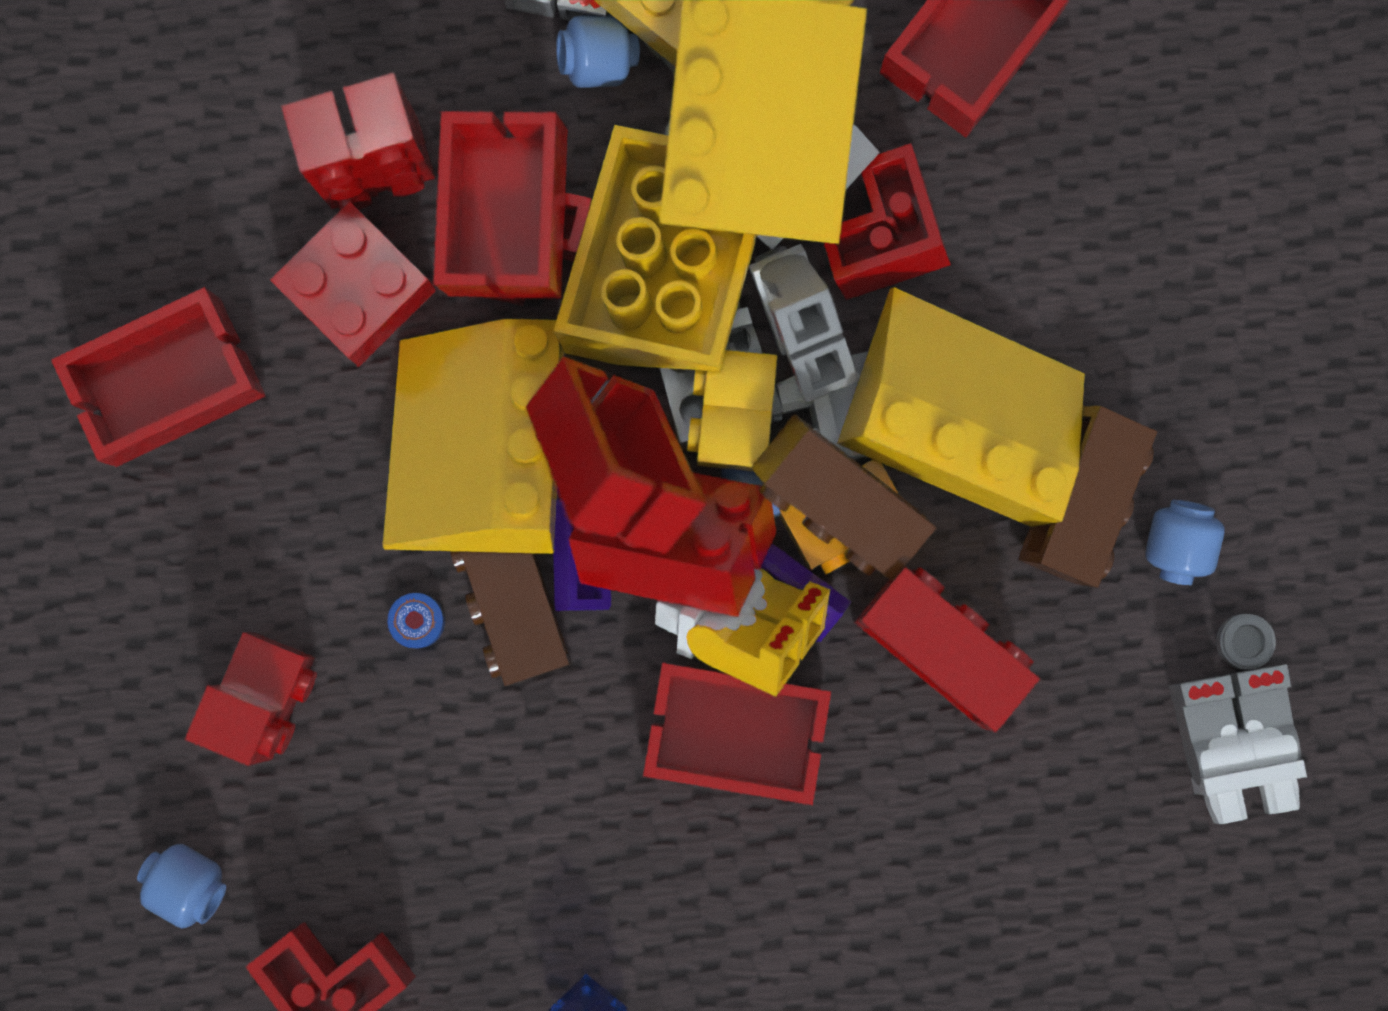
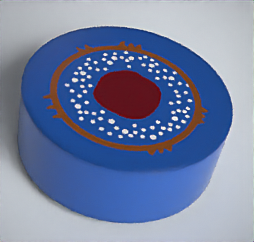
[387,593,445,648]

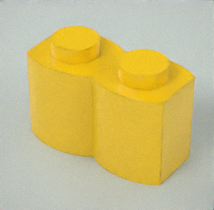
[687,350,777,472]

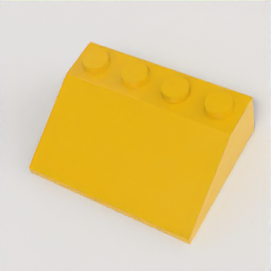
[659,0,867,244]
[553,125,757,371]
[837,287,1085,527]
[383,319,564,554]

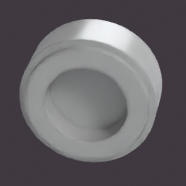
[1216,614,1276,669]

